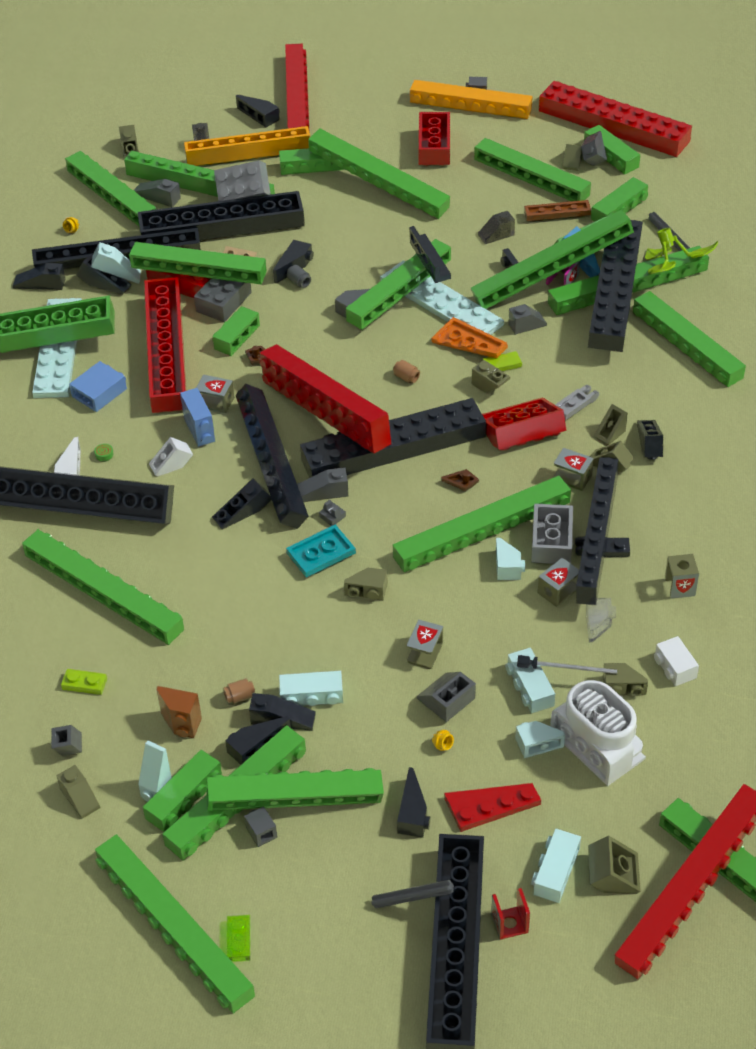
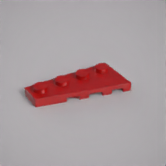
[444,783,541,832]

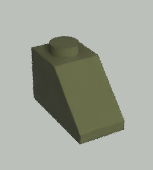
[590,441,634,472]
[56,765,100,819]

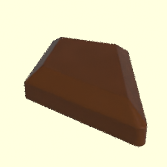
[245,346,265,364]
[441,469,479,491]

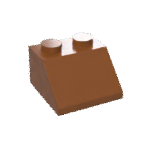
[156,686,202,738]

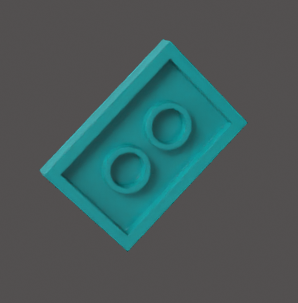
[286,524,356,578]

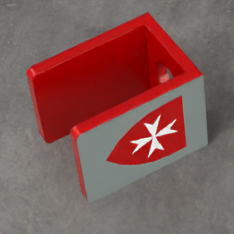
[491,888,530,940]

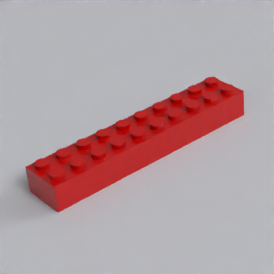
[539,81,692,157]
[144,277,187,413]
[259,344,391,453]

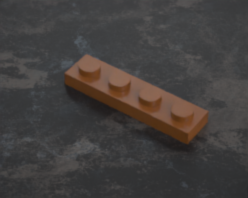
[524,200,591,221]

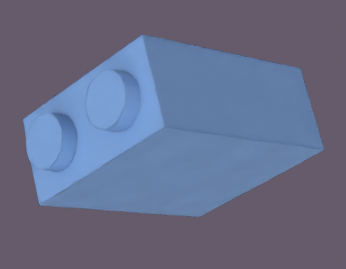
[69,361,127,412]
[180,388,215,447]

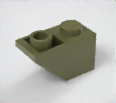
[119,125,139,158]
[471,360,510,393]
[344,567,388,600]
[603,663,648,696]

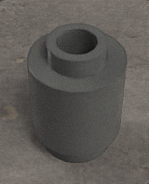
[287,265,311,288]

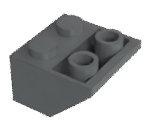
[417,672,476,722]

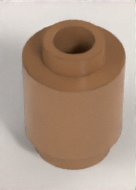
[393,360,420,383]
[223,678,255,704]

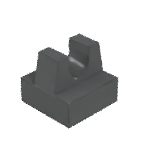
[319,500,346,526]

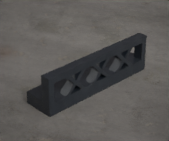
[409,226,451,283]

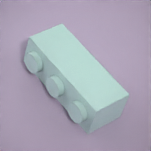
[505,648,555,714]
[279,671,343,706]
[531,829,581,903]

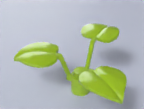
[645,228,718,274]

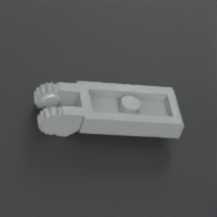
[555,385,599,421]

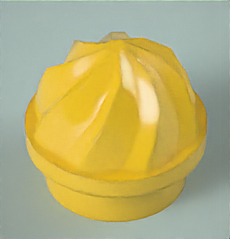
[63,217,79,233]
[432,730,454,751]

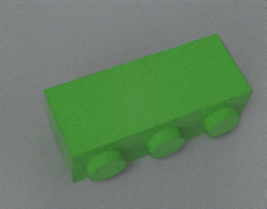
[212,306,260,356]

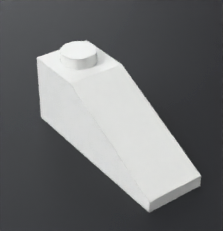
[54,437,81,475]

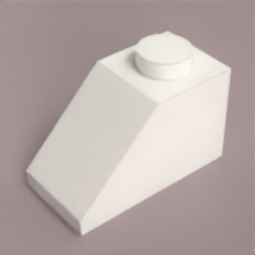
[149,437,193,476]

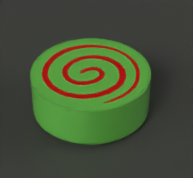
[94,444,114,461]

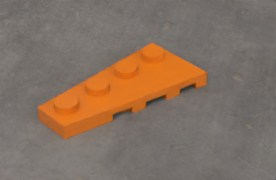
[431,317,508,358]

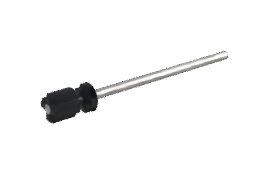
[517,655,617,674]

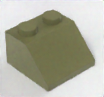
[588,835,641,894]

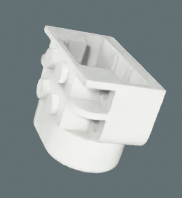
[551,680,646,786]

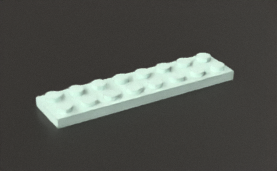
[380,260,504,335]
[32,298,82,398]

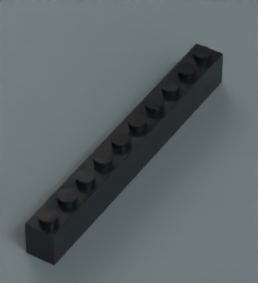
[32,228,201,269]
[235,383,309,529]
[576,457,618,605]

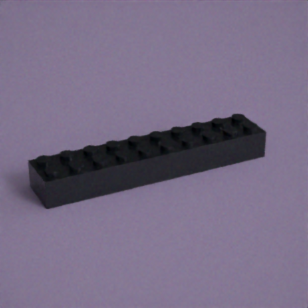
[138,191,305,241]
[588,220,643,352]
[300,398,486,478]
[0,466,175,524]
[426,834,484,1049]

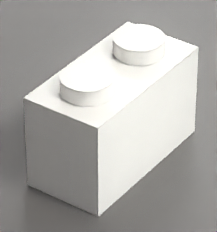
[654,636,699,686]

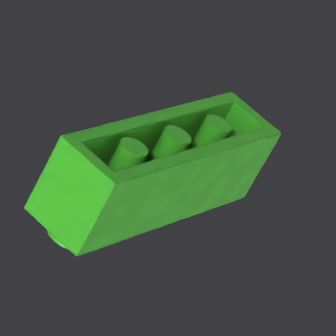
[584,125,640,174]
[279,148,344,175]
[591,177,648,222]
[143,750,222,832]

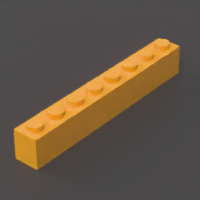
[410,80,533,119]
[184,126,310,166]

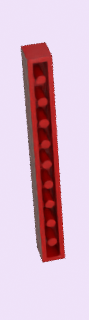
[285,43,310,133]
[614,784,756,980]

